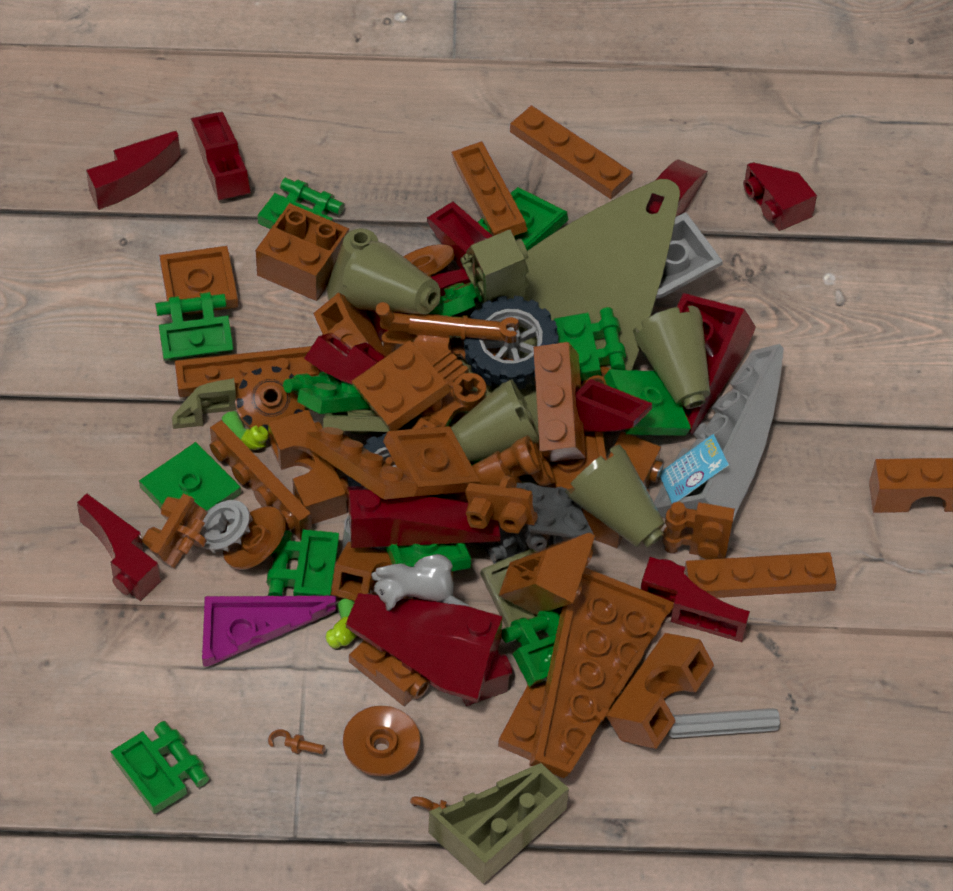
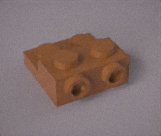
[349,640,430,707]

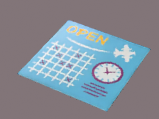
[660,434,729,504]

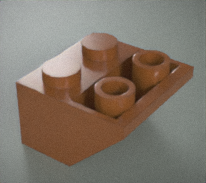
[255,203,349,301]
[499,532,595,615]

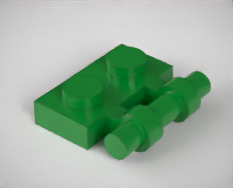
[257,177,345,229]
[155,292,233,361]
[554,307,626,381]
[283,372,371,414]
[266,529,340,596]
[501,607,562,687]
[110,721,209,815]

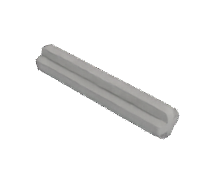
[668,708,780,738]

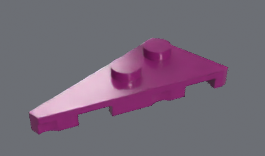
[202,596,336,667]

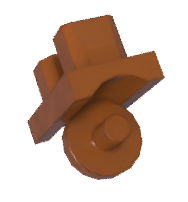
[465,476,538,534]
[142,493,208,569]

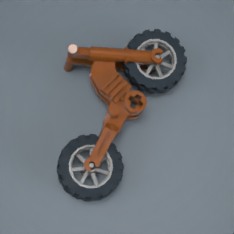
[347,296,558,497]

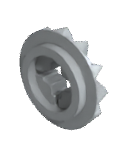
[199,500,253,554]

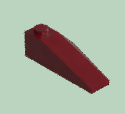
[677,293,756,435]
[347,486,500,548]
[345,593,503,703]

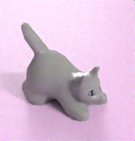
[371,554,470,611]

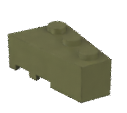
[460,229,529,304]
[428,763,569,884]

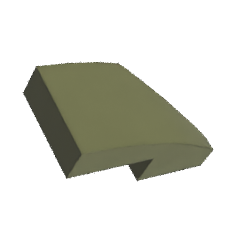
[172,378,236,429]

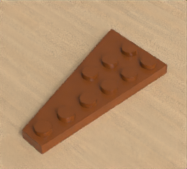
[529,567,674,778]

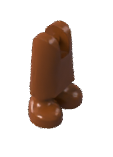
[443,435,555,502]

